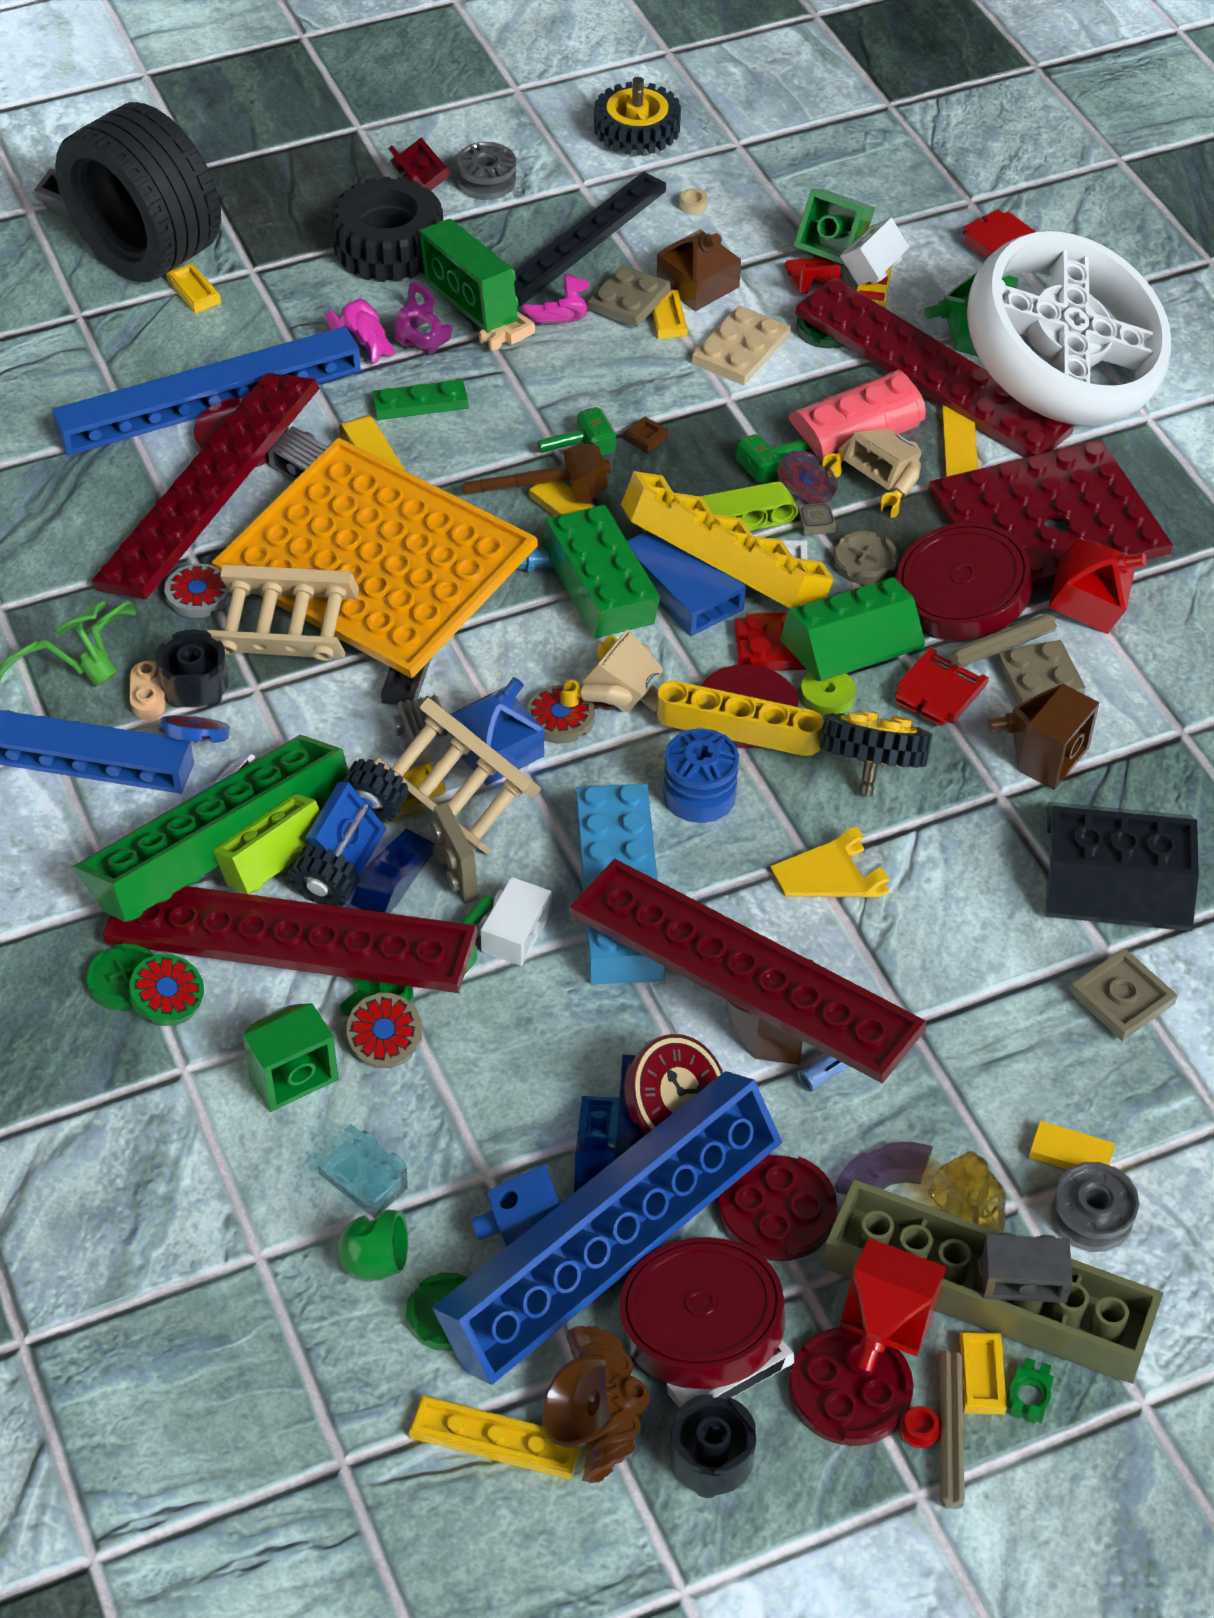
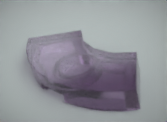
[834,1142,933,1196]

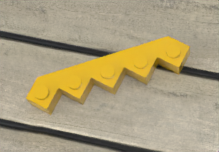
[621,471,834,609]

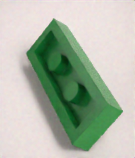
[372,379,469,421]

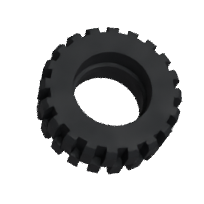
[331,176,443,282]

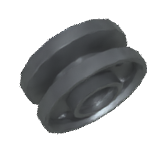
[457,142,516,200]
[1050,1162,1140,1252]

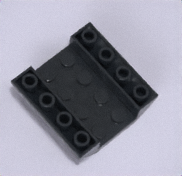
[1045,802,1199,931]

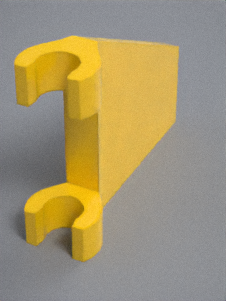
[770,827,889,897]

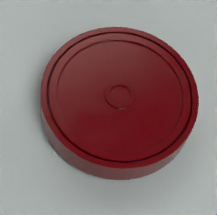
[897,522,1032,641]
[619,1237,785,1389]

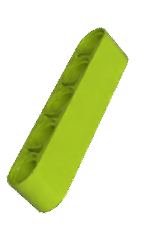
[641,482,798,533]

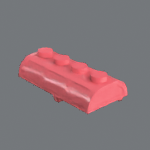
[788,370,926,462]

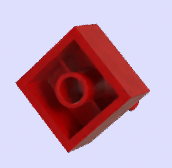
[1049,538,1147,634]
[839,1238,947,1372]

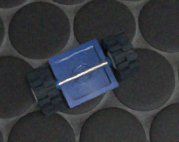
[288,759,409,907]

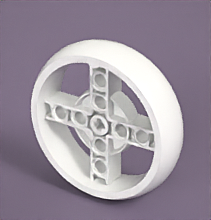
[967,231,1171,425]

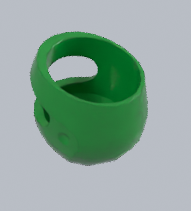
[337,1209,408,1282]

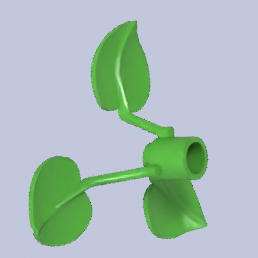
[0,600,136,687]

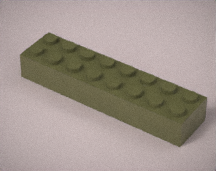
[822,1179,1164,1384]

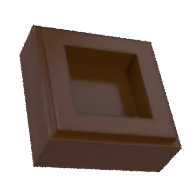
[624,416,668,454]

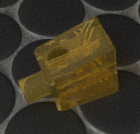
[928,1151,1006,1233]

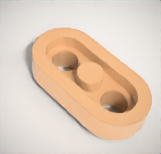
[130,660,166,720]

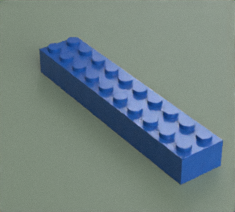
[432,1071,783,1385]

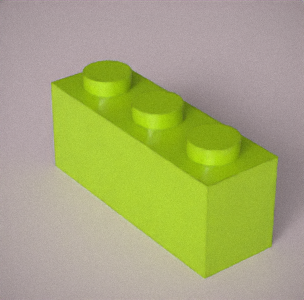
[212,794,320,894]

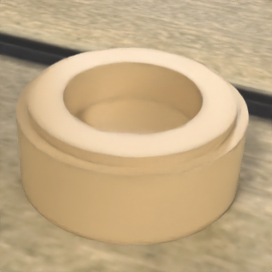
[679,188,708,215]

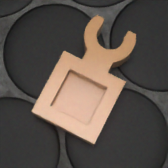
[479,311,535,351]

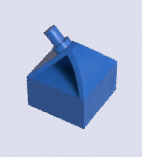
[450,677,544,786]

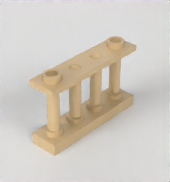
[208,565,359,661]
[375,697,542,855]

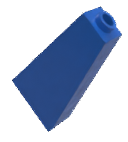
[627,531,746,637]

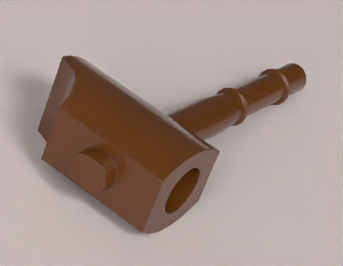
[463,444,611,504]

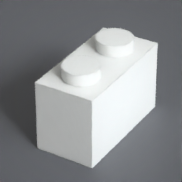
[840,217,909,286]
[477,877,552,967]

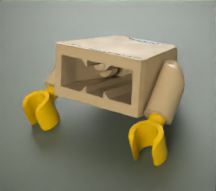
[822,429,921,518]
[560,630,663,713]

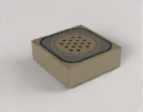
[797,502,836,536]

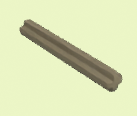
[949,614,1057,668]
[939,1351,965,1509]

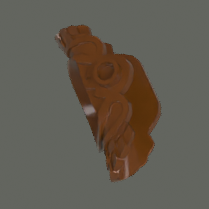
[542,1326,650,1483]

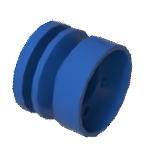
[663,728,739,823]

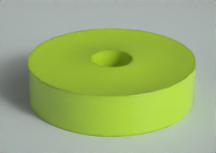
[800,672,856,716]

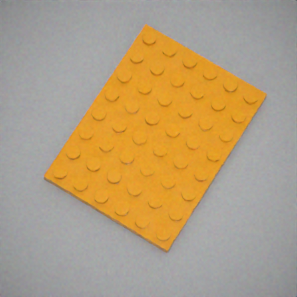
[212,437,538,679]

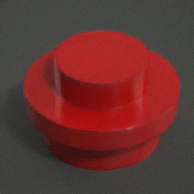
[899,1406,941,1448]

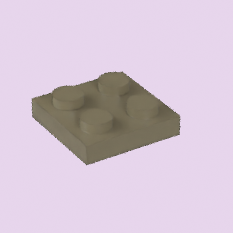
[588,265,671,327]
[997,640,1086,705]
[431,802,478,903]
[1070,948,1178,1041]

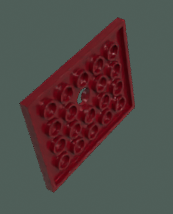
[928,439,1173,589]

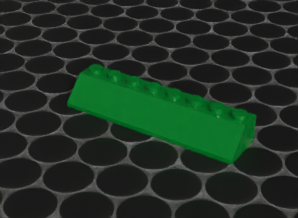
[73,734,348,922]

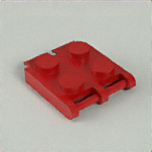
[961,209,1036,259]
[734,612,807,671]
[895,647,989,727]

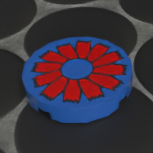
[159,715,230,743]

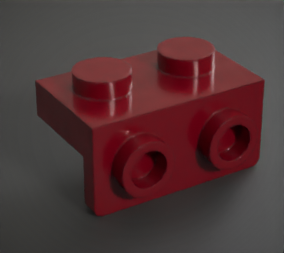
[388,137,451,190]

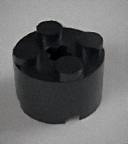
[156,629,229,708]
[670,1394,756,1498]

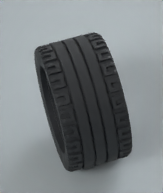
[55,102,221,282]

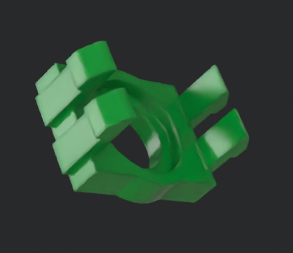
[1006,1358,1054,1424]

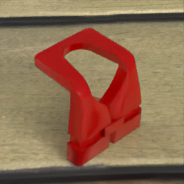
[785,257,841,295]

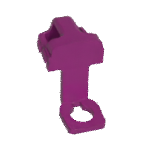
[394,281,452,354]

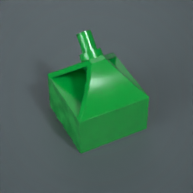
[793,189,876,265]
[925,273,1018,357]
[243,1003,339,1112]

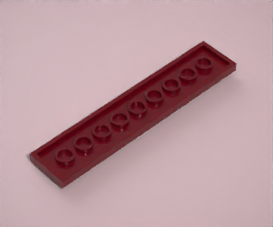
[795,277,1075,458]
[92,373,320,600]
[569,858,926,1084]
[102,886,478,993]

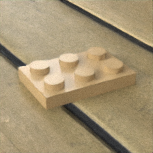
[692,305,791,386]

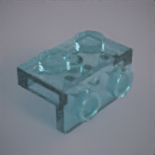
[318,1124,408,1219]

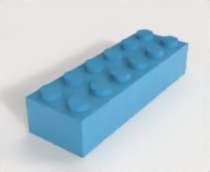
[576,783,665,985]

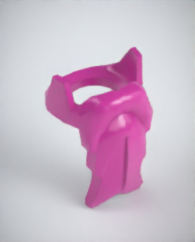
[522,273,589,324]
[325,298,395,364]

